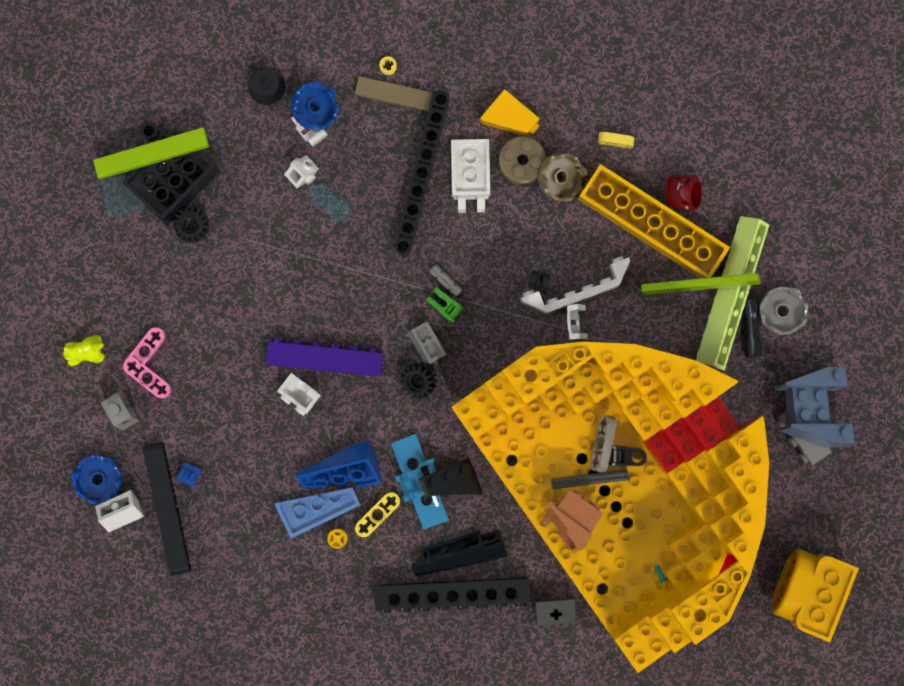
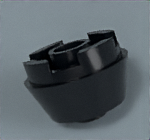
[248,67,286,105]

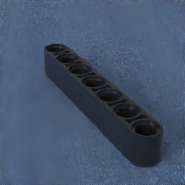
[143,442,191,576]

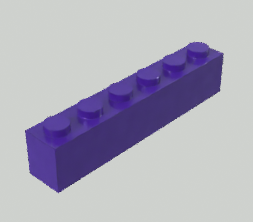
[265,338,384,377]

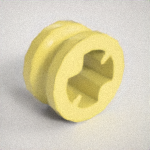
[379,56,397,75]

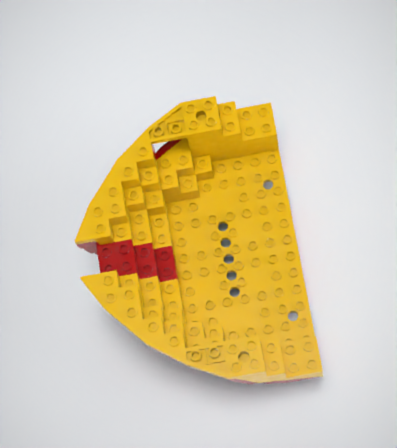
[451,342,769,673]

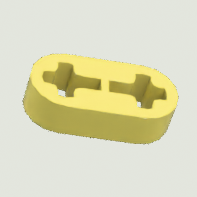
[598,132,635,148]

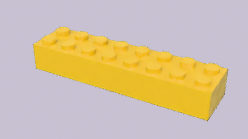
[578,164,730,279]

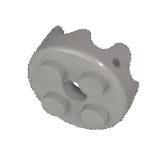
[759,287,808,335]

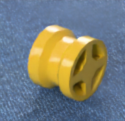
[327,528,348,549]

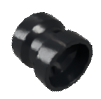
[528,270,551,293]

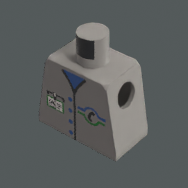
[101,390,140,431]

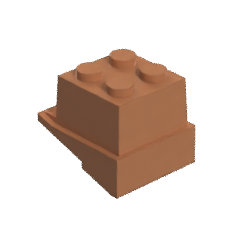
[540,490,603,552]

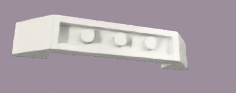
[520,256,630,314]

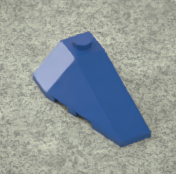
[296,441,382,488]

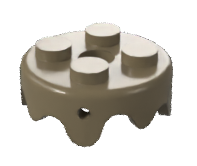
[499,136,546,186]
[538,152,587,202]

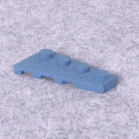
[275,487,361,538]

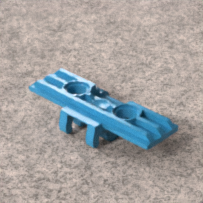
[391,434,449,530]

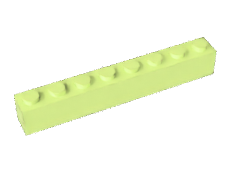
[696,216,769,371]

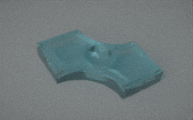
[309,184,351,222]

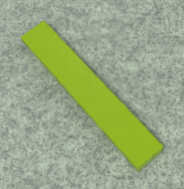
[93,127,209,179]
[641,273,761,295]

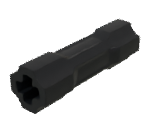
[742,299,762,358]

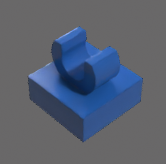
[176,462,202,487]

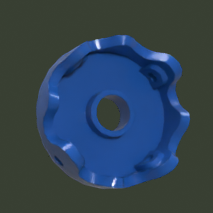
[291,81,339,131]
[71,455,123,504]

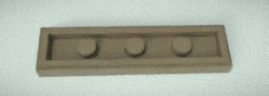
[355,76,433,112]

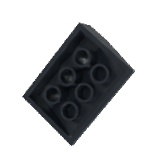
[122,128,221,226]

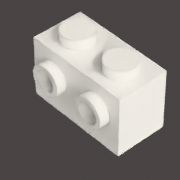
[95,490,144,532]

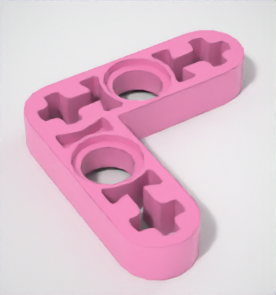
[123,327,172,399]

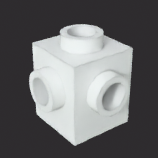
[284,155,319,188]

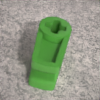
[426,287,465,323]

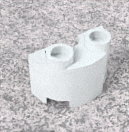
[277,373,321,416]

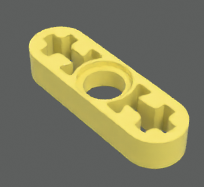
[355,492,400,537]

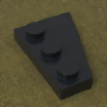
[419,458,483,496]

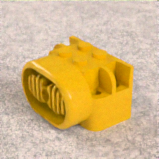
[771,549,859,642]

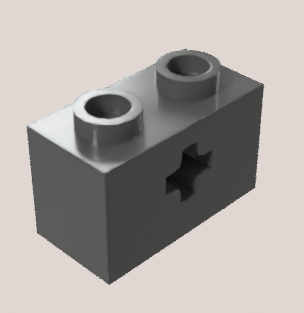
[535,597,576,629]

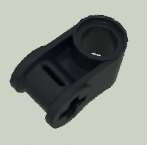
[140,122,168,143]
[608,445,647,466]

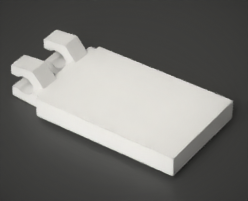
[451,139,490,213]

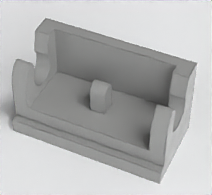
[408,321,446,365]

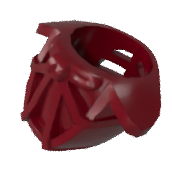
[664,174,702,211]

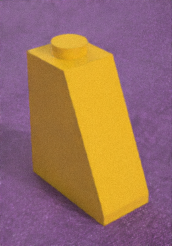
[480,89,540,136]

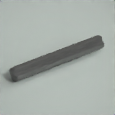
[551,470,629,489]

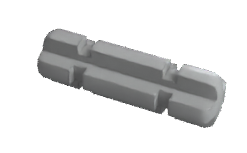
[430,265,462,297]

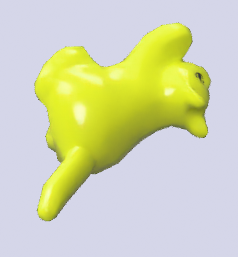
[63,335,105,366]

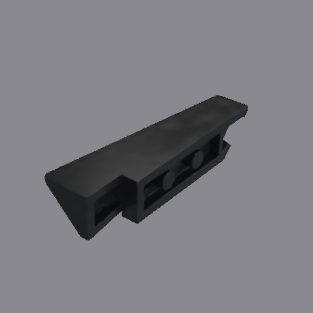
[412,530,508,576]

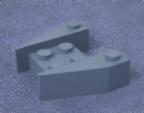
[775,367,855,448]

